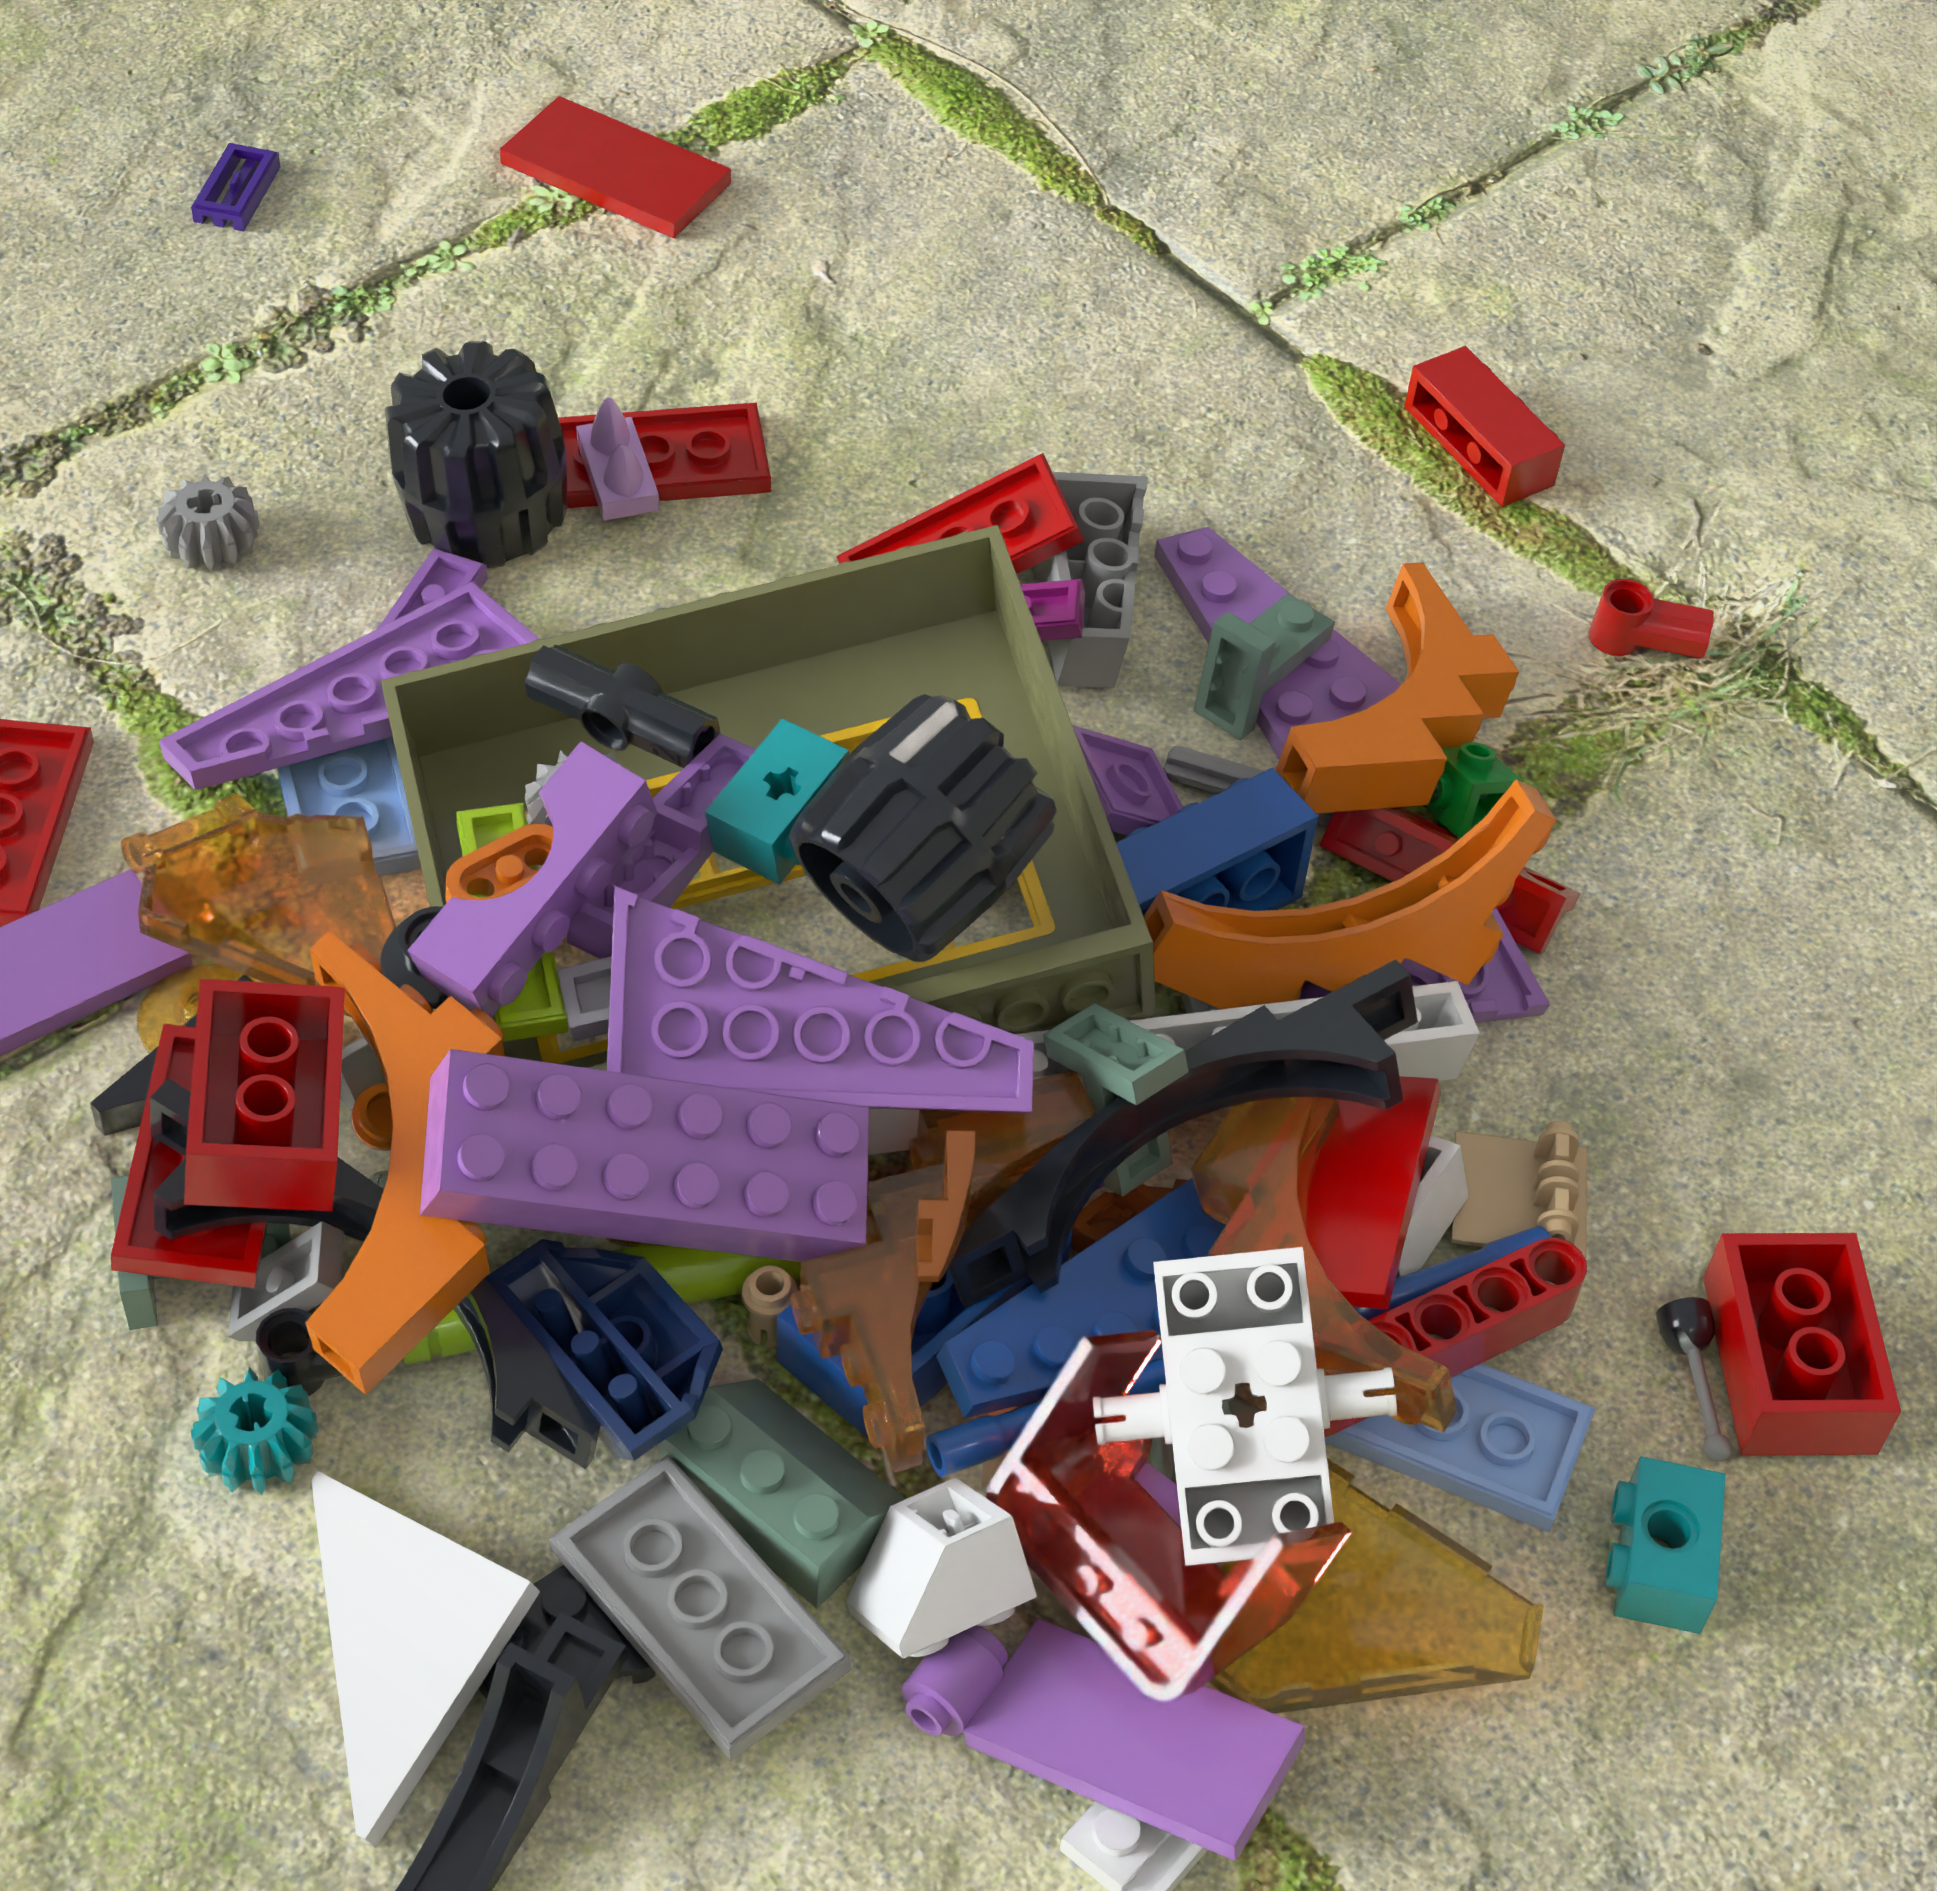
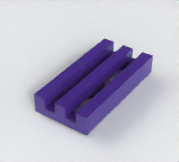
[191,143,281,232]

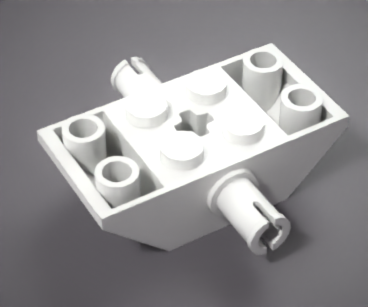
[1093,1247,1397,1566]

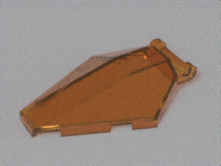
[121,793,396,1018]

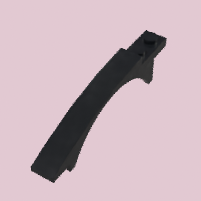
[949,959,1418,1308]
[150,1079,601,1469]
[395,1612,628,1891]

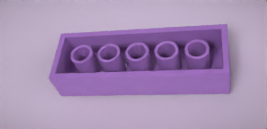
[420,1049,869,1266]

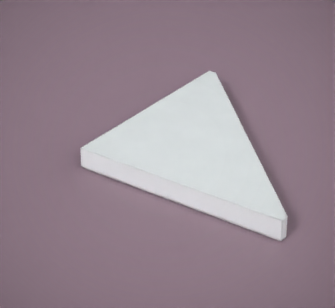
[311,1471,540,1848]

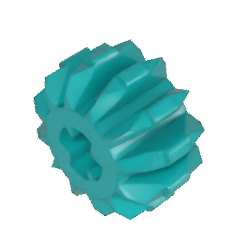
[191,1367,319,1495]

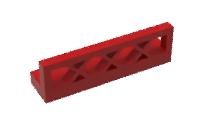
[1319,807,1581,954]

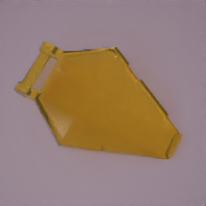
[1096,1458,1543,1714]

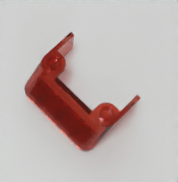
[986,1330,1352,1701]

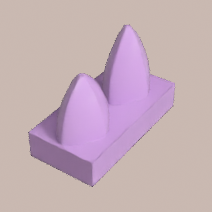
[576,397,659,521]

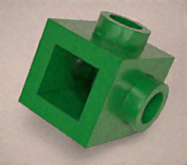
[1422,742,1523,838]

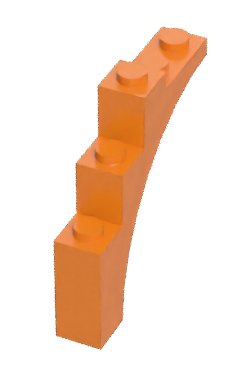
[1275,562,1519,814]
[1144,779,1557,1009]
[305,930,504,1395]

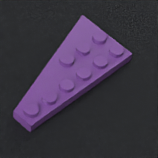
[1154,527,1401,759]
[159,581,539,790]
[607,886,1034,1114]

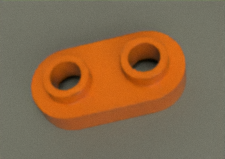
[445,824,554,903]

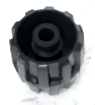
[385,341,568,568]
[789,694,1057,962]

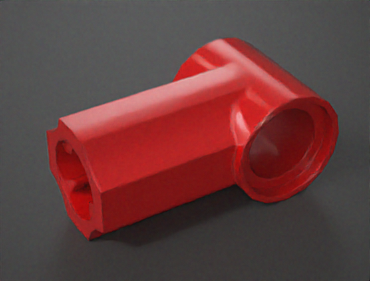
[1588,579,1714,659]

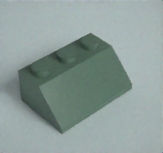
[658,1379,906,1609]

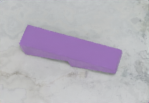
[567,733,756,959]

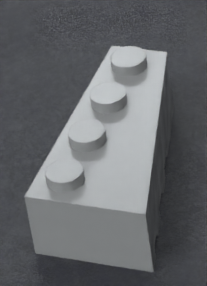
[1033,472,1148,688]

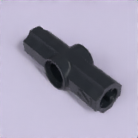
[524,645,720,768]

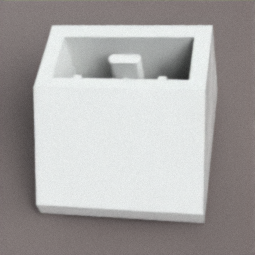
[846,1477,1037,1659]

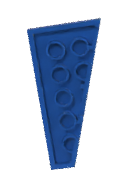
[936,1146,1319,1419]

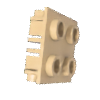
[1451,1121,1587,1259]

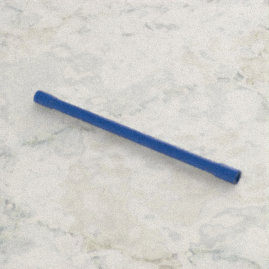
[926,1226,1551,1477]

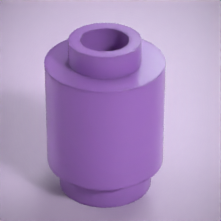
[901,1625,1008,1736]

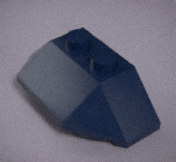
[485,1239,723,1461]

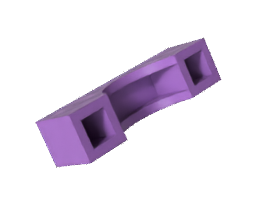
[407,742,657,1018]

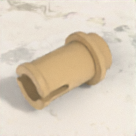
[742,1265,798,1348]

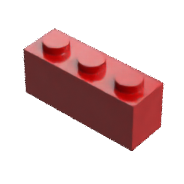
[1404,346,1565,507]

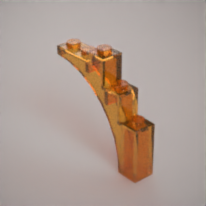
[791,1070,1096,1473]
[1190,1097,1457,1432]

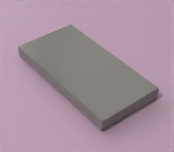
[549,1455,851,1761]

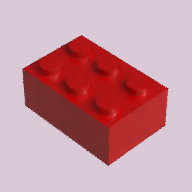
[184,979,345,1211]
[1703,1233,1901,1456]

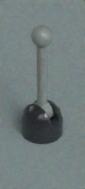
[1656,1297,1732,1462]

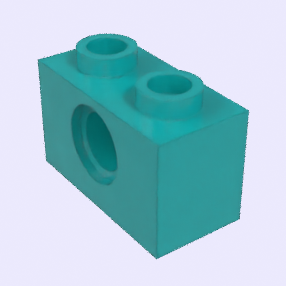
[1605,1456,1726,1634]

